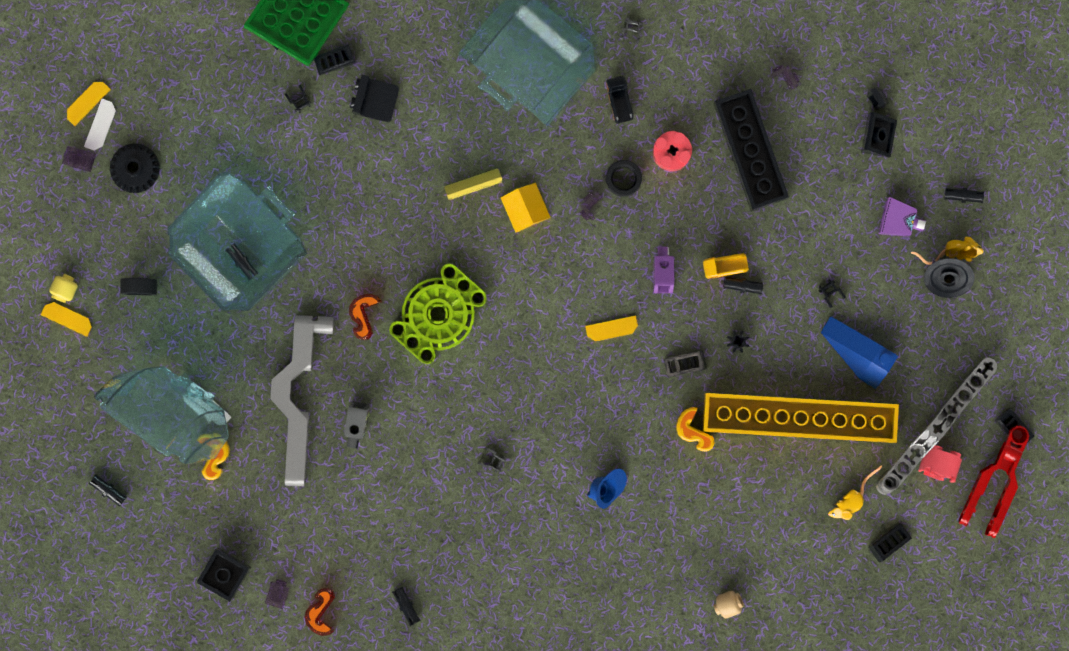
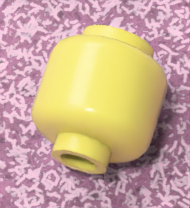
[49,274,78,303]

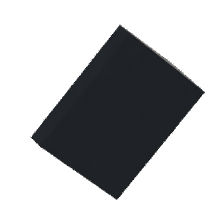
[861,112,897,158]

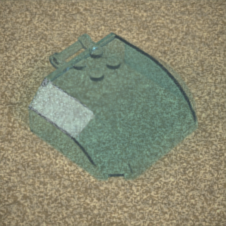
[458,0,596,129]
[168,171,307,311]
[94,366,229,464]

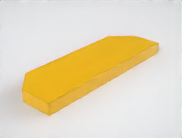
[67,82,111,126]
[40,302,92,337]
[585,315,638,342]

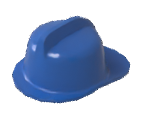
[587,468,627,509]

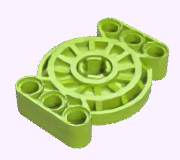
[389,264,487,364]

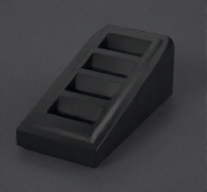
[314,44,355,76]
[867,87,889,110]
[664,350,707,377]
[994,408,1034,443]
[868,523,912,562]

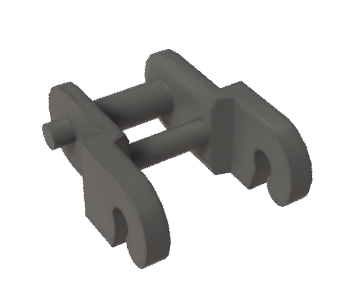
[620,16,643,44]
[477,447,506,473]

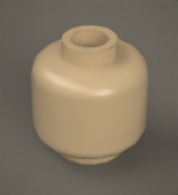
[714,591,744,619]

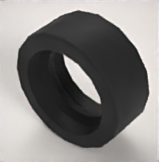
[606,160,642,197]
[120,278,157,296]

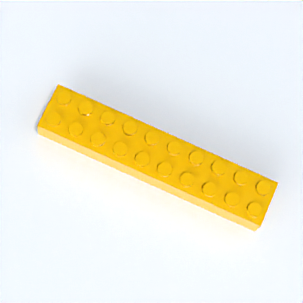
[702,393,899,443]

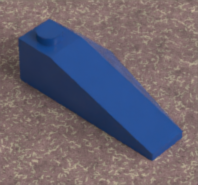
[820,316,898,389]

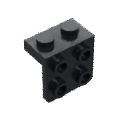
[350,74,399,123]

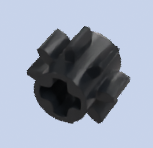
[726,330,750,353]

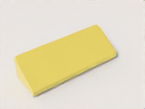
[445,169,503,200]

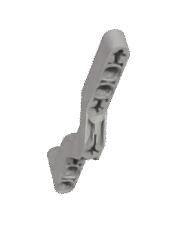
[270,315,334,487]
[876,358,997,495]

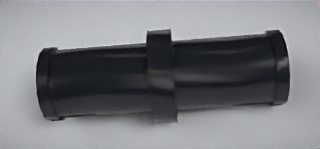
[944,188,984,203]
[225,243,258,280]
[723,276,763,295]
[89,474,127,507]
[392,586,421,626]

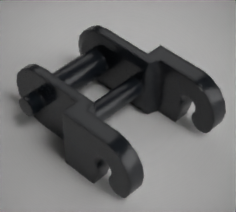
[285,85,311,114]
[819,279,846,308]

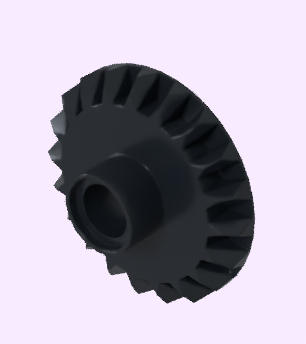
[109,143,160,193]
[924,256,975,298]

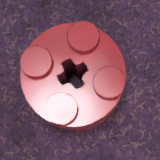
[653,131,692,172]
[918,445,962,483]

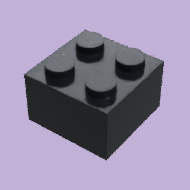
[196,548,251,602]

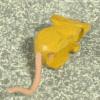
[911,237,984,265]
[828,465,882,520]

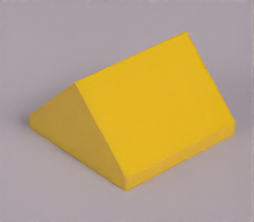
[501,183,551,233]

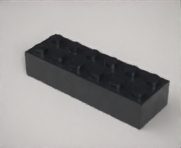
[713,89,789,212]

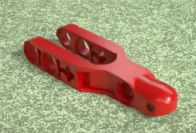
[958,425,1029,538]

